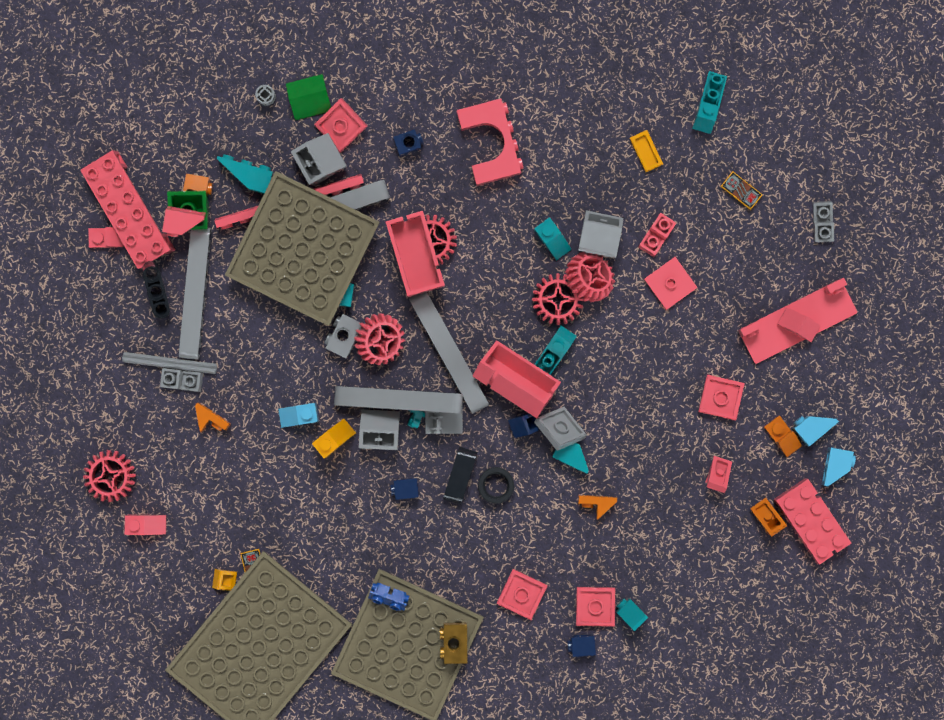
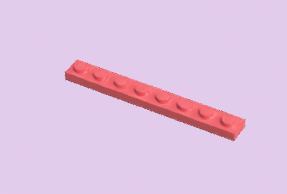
[215,174,364,230]

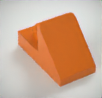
[195,402,231,432]
[764,415,802,457]
[578,495,617,520]
[750,498,787,537]

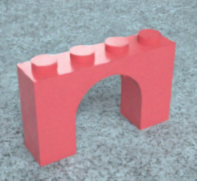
[457,98,524,186]

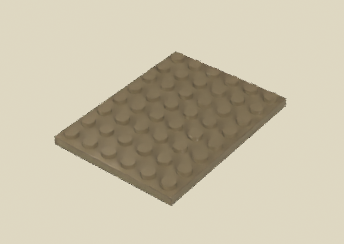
[165,551,352,720]

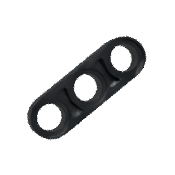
[142,261,170,318]
[443,446,478,505]

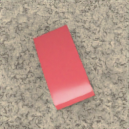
[638,213,676,257]

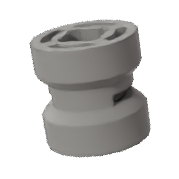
[255,85,276,106]

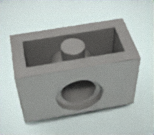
[324,314,362,359]

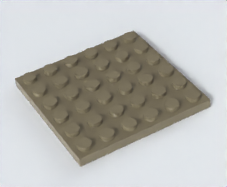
[225,171,380,326]
[331,568,484,720]

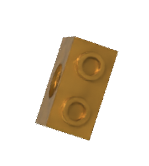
[440,623,467,664]

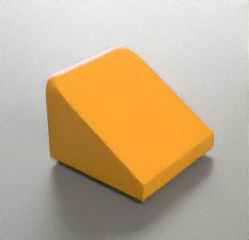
[212,569,237,591]

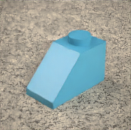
[278,403,319,428]
[792,416,839,446]
[822,447,856,486]

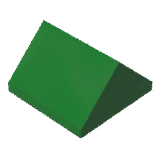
[286,74,331,121]
[167,191,209,230]

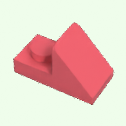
[88,227,125,248]
[705,456,732,493]

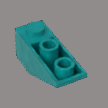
[692,71,727,134]
[217,154,274,194]
[534,326,577,375]

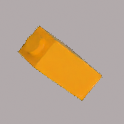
[312,419,356,459]

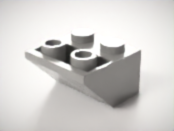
[291,133,347,186]
[578,210,624,258]
[359,410,400,450]

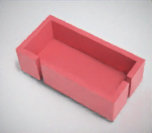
[386,211,445,297]
[472,341,561,418]
[774,478,851,565]

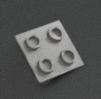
[425,411,463,434]

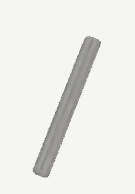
[122,352,217,374]

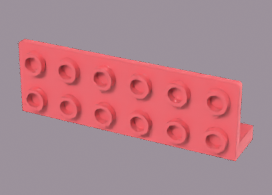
[81,150,175,269]
[738,278,857,364]

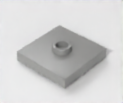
[534,407,587,451]

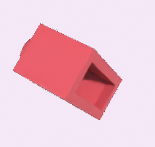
[162,206,206,237]
[125,514,166,535]

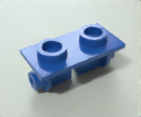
[368,583,409,611]

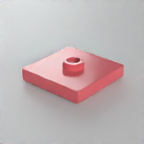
[314,98,368,153]
[644,257,698,310]
[698,375,745,420]
[496,569,548,620]
[576,587,615,626]

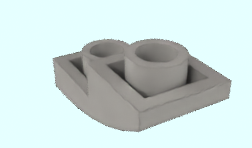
[812,201,834,242]
[160,368,203,392]

